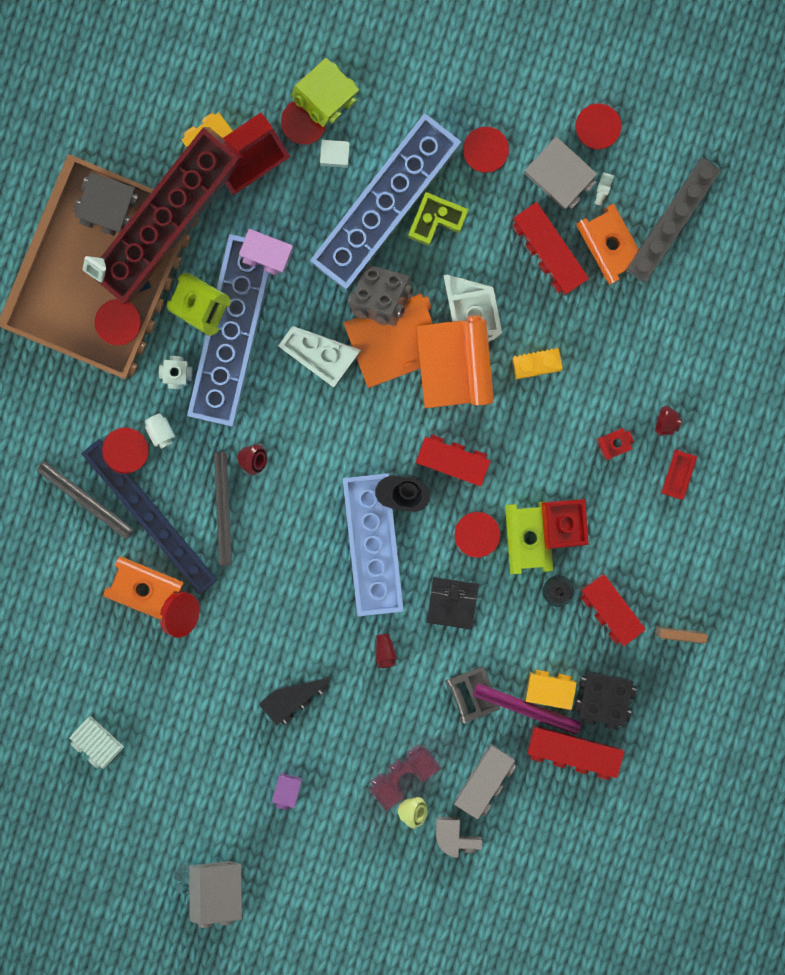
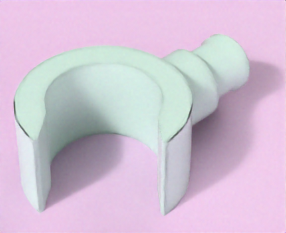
[594,172,614,206]

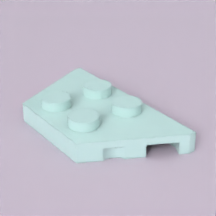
[443,274,502,343]

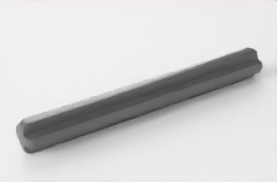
[214,451,232,566]
[37,462,133,539]

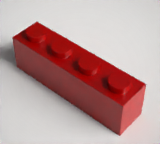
[512,202,589,296]
[526,725,625,780]

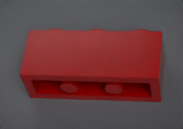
[415,434,491,487]
[580,573,646,646]

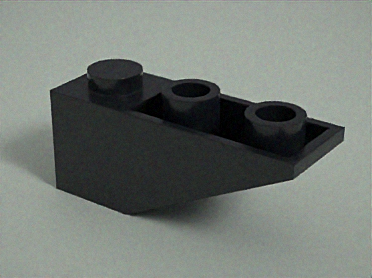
[259,677,331,726]

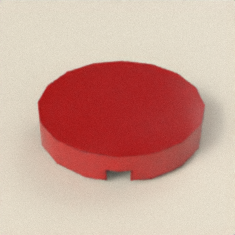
[281,101,326,145]
[575,103,622,150]
[463,126,509,173]
[94,299,141,346]
[102,427,149,474]
[454,512,500,558]
[160,591,200,638]

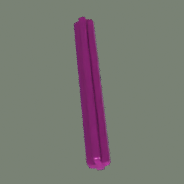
[474,684,582,734]

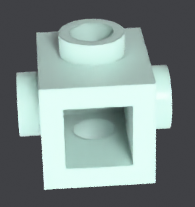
[159,356,193,389]

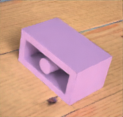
[239,229,294,276]

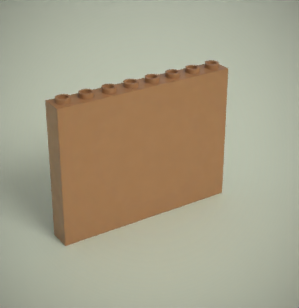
[0,154,200,380]

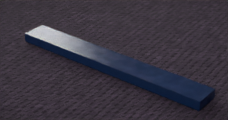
[81,439,218,595]

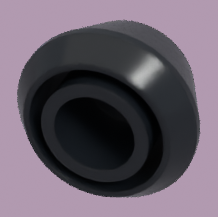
[543,575,574,607]

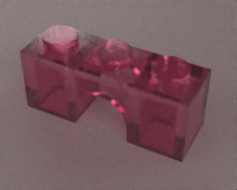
[369,744,441,811]

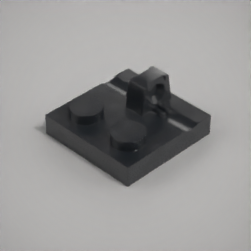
[426,577,479,630]

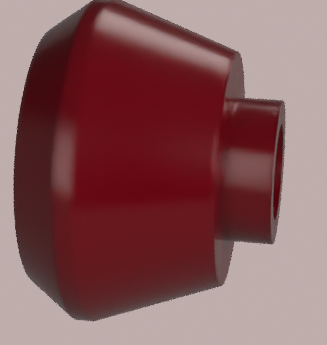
[655,405,682,436]
[237,444,267,475]

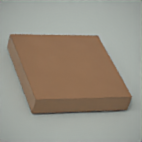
[655,626,708,644]

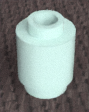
[145,413,175,449]

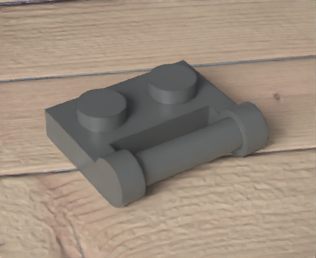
[445,666,500,724]

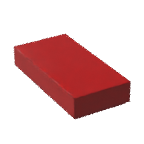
[661,449,697,500]

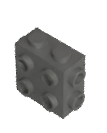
[73,172,139,236]
[348,264,414,326]

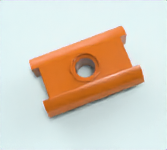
[576,204,639,285]
[103,556,184,620]

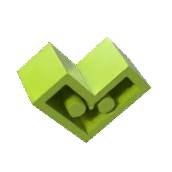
[408,192,469,246]

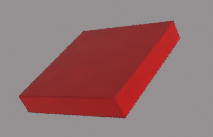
[541,499,589,549]

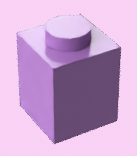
[272,772,302,810]

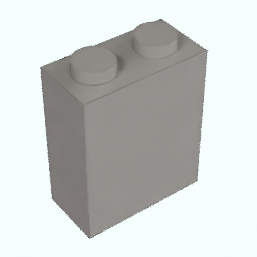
[523,137,597,211]
[189,861,242,928]

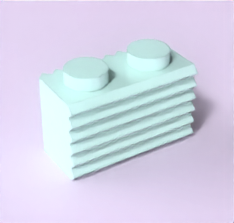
[70,716,124,769]

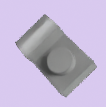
[436,816,482,858]

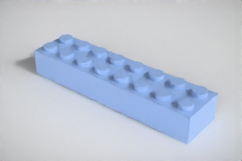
[310,113,461,291]
[187,234,270,427]

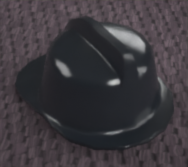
[375,475,430,512]

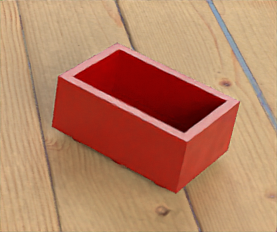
[223,112,290,195]

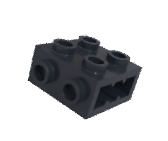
[574,670,636,730]

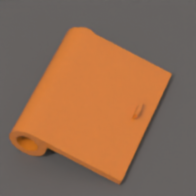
[343,293,433,388]
[416,315,494,408]

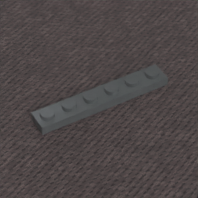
[625,157,721,283]

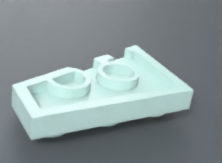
[278,326,361,387]

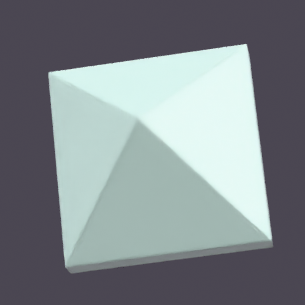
[82,256,106,283]

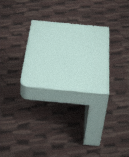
[320,140,349,168]

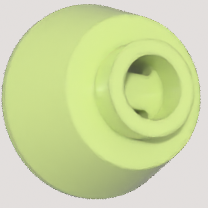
[398,797,427,829]

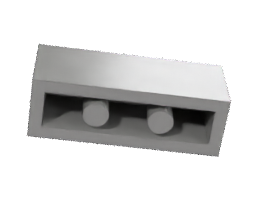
[454,743,516,819]

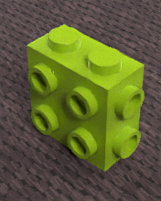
[290,58,359,128]

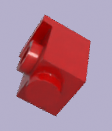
[596,428,634,460]

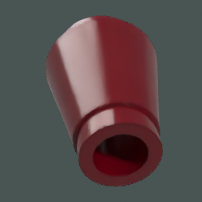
[375,634,398,668]

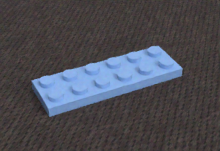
[343,473,403,616]

